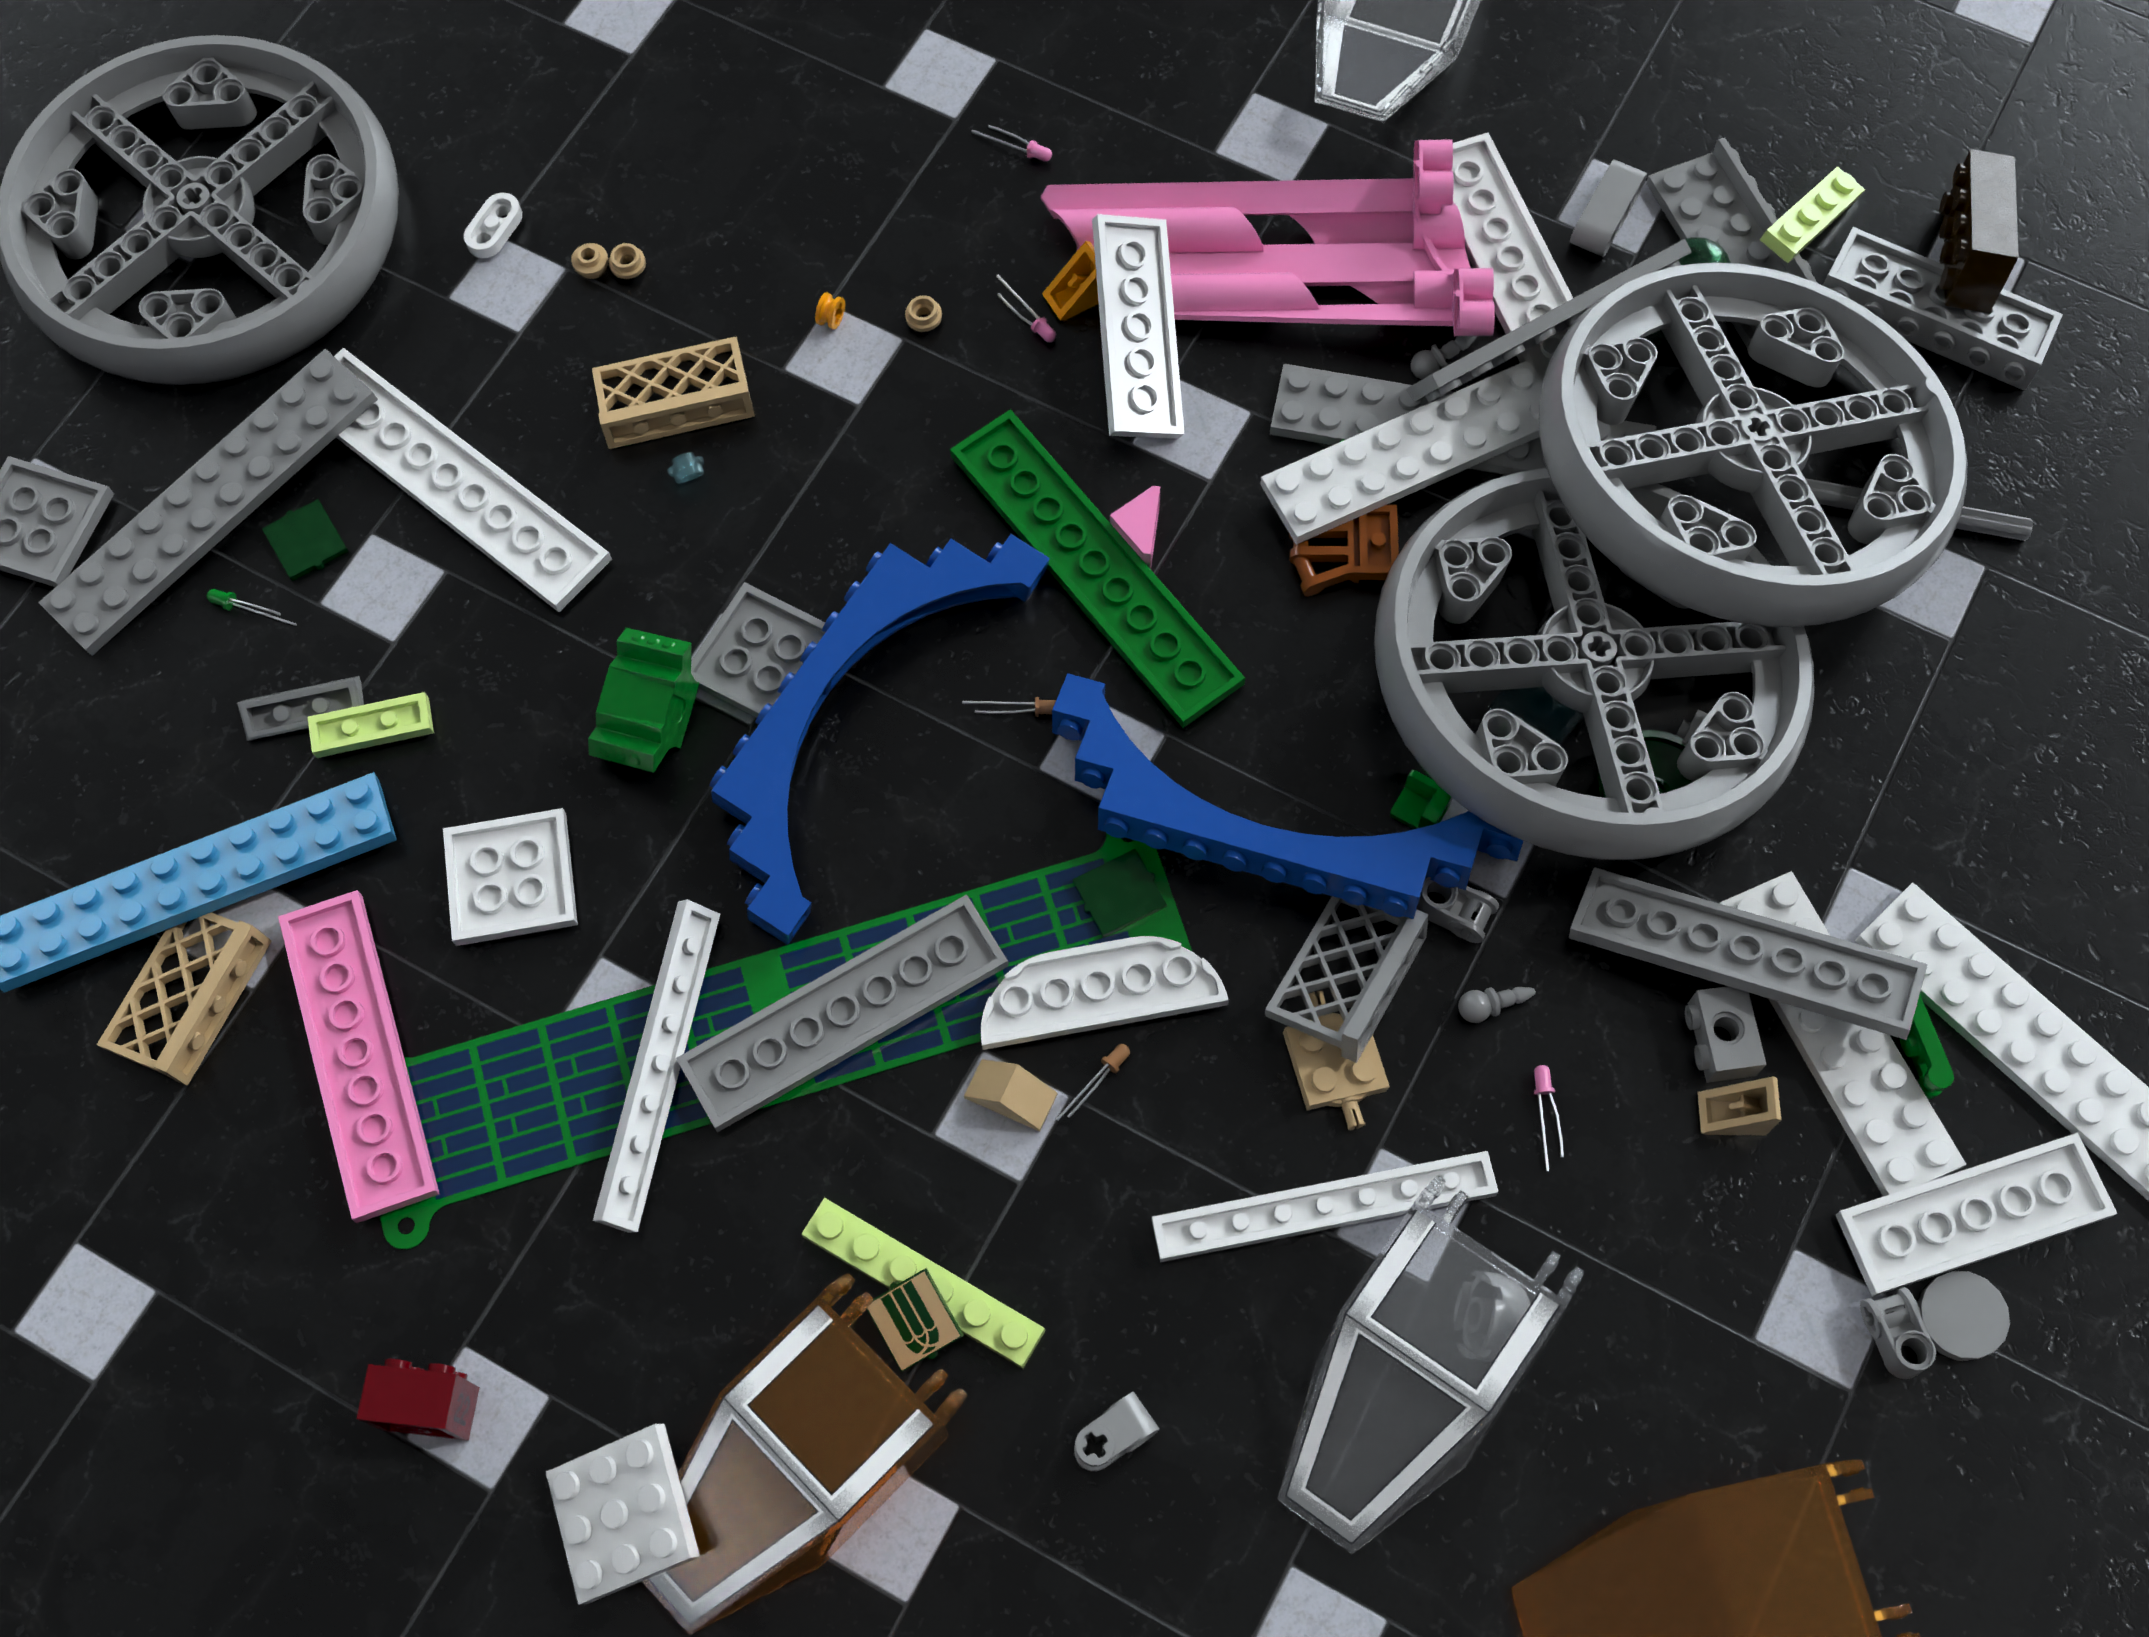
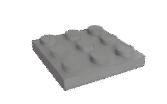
[0,456,114,587]
[691,582,825,718]

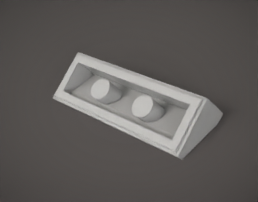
[237,676,364,741]

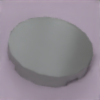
[1917,1271,2010,1361]

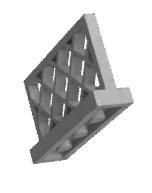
[1265,896,1429,1063]

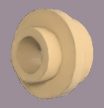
[571,243,609,279]
[609,243,646,279]
[905,295,942,332]

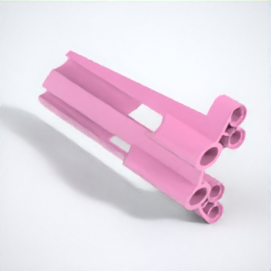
[1040,139,1495,336]

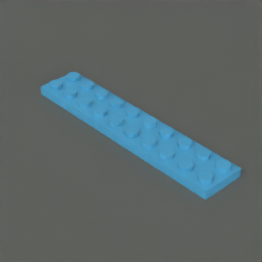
[0,772,397,993]

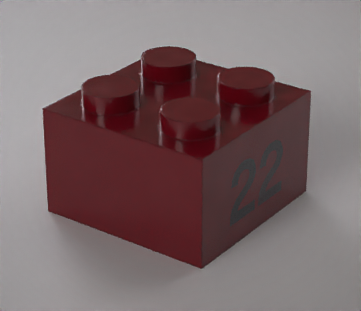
[356,1358,480,1441]

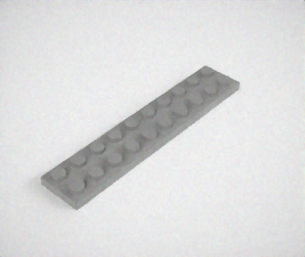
[38,349,378,656]
[1270,364,1656,475]

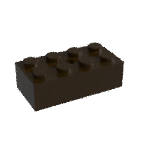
[1939,149,2019,314]

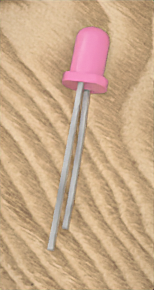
[971,125,1052,162]
[996,274,1056,342]
[1534,1065,1564,1171]

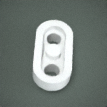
[464,193,522,258]

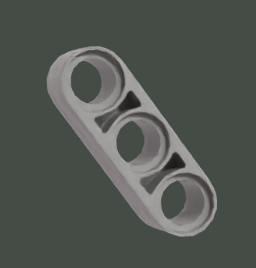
[1570,159,1647,257]

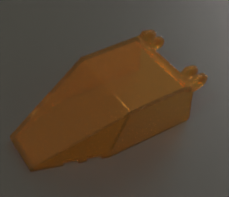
[1511,1460,1920,1637]

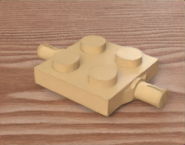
[1283,991,1390,1130]

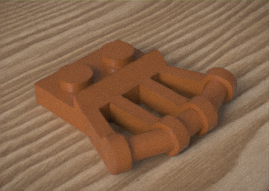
[1289,505,1399,596]

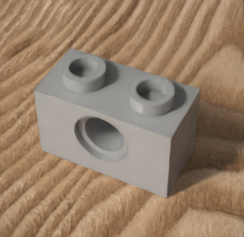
[1685,986,1767,1083]

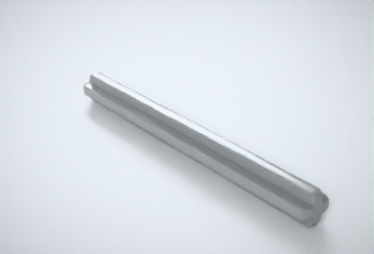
[1805,478,2033,541]

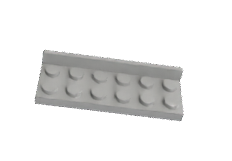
[1646,138,1817,348]
[1823,227,2063,390]

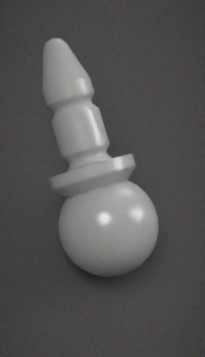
[1411,336,1477,379]
[1458,987,1536,1023]

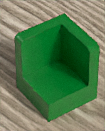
[1390,769,1453,829]

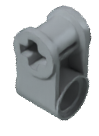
[1417,877,1499,943]
[1860,1287,1936,1379]
[1074,1392,1160,1472]

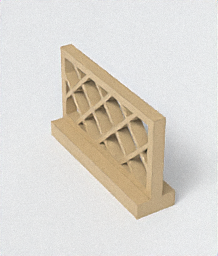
[592,336,755,449]
[97,912,272,1086]

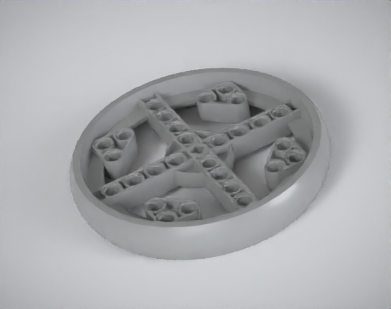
[0,35,399,385]
[1539,263,1968,627]
[1374,468,1814,860]

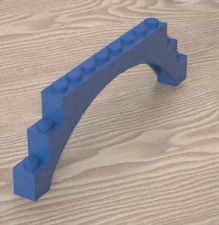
[710,534,1050,945]
[1052,673,1523,919]

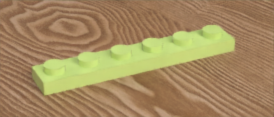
[801,1197,1045,1369]

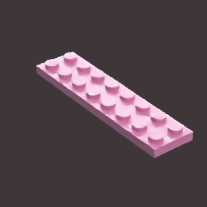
[278,890,440,1223]

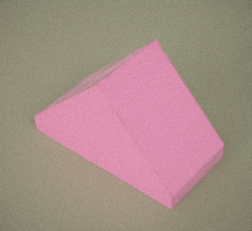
[1110,486,1160,569]

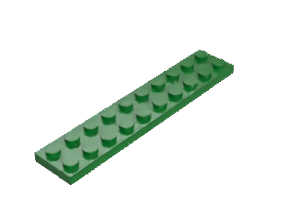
[950,409,1245,728]

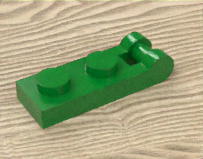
[1900,995,1954,1099]

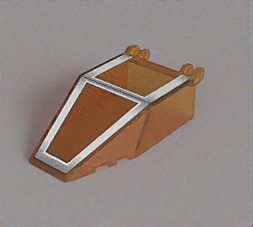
[642,1273,967,1635]

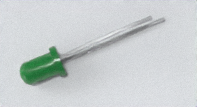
[207,589,297,626]

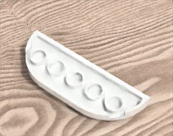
[981,936,1229,1050]

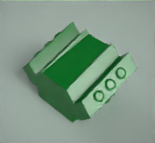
[588,628,700,773]

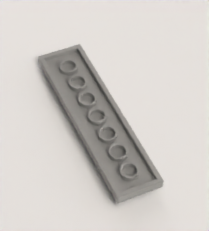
[1406,239,1691,403]
[1569,867,1928,1040]
[676,894,1009,1132]

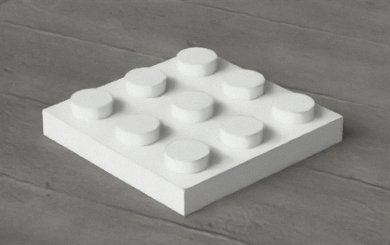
[443,808,578,946]
[546,1424,700,1605]

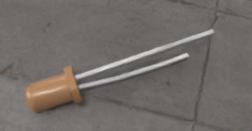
[962,697,1056,717]
[1056,1044,1130,1121]

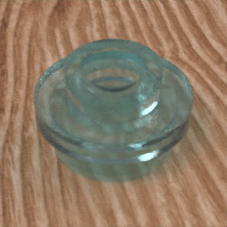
[667,452,705,484]

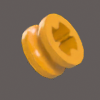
[815,292,845,330]

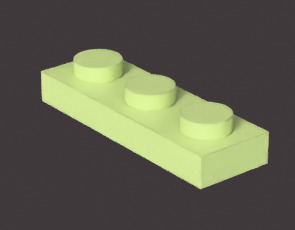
[307,692,434,758]

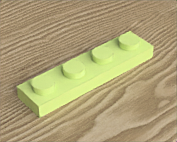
[1760,167,1865,263]

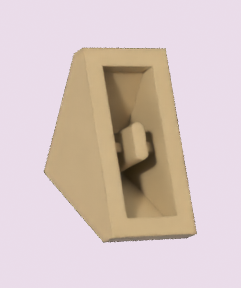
[964,1059,1058,1132]
[1698,1076,1781,1135]

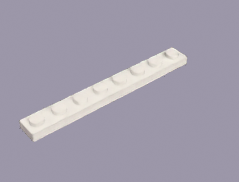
[593,899,720,1233]
[1152,1151,1499,1262]

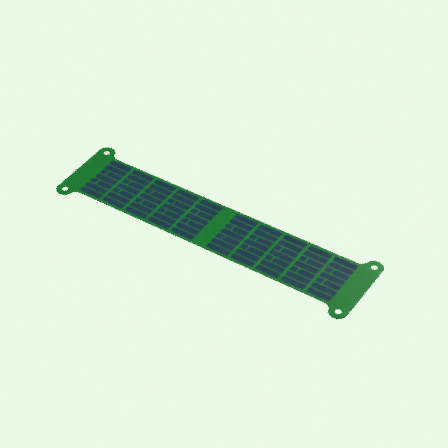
[380,833,1192,1249]

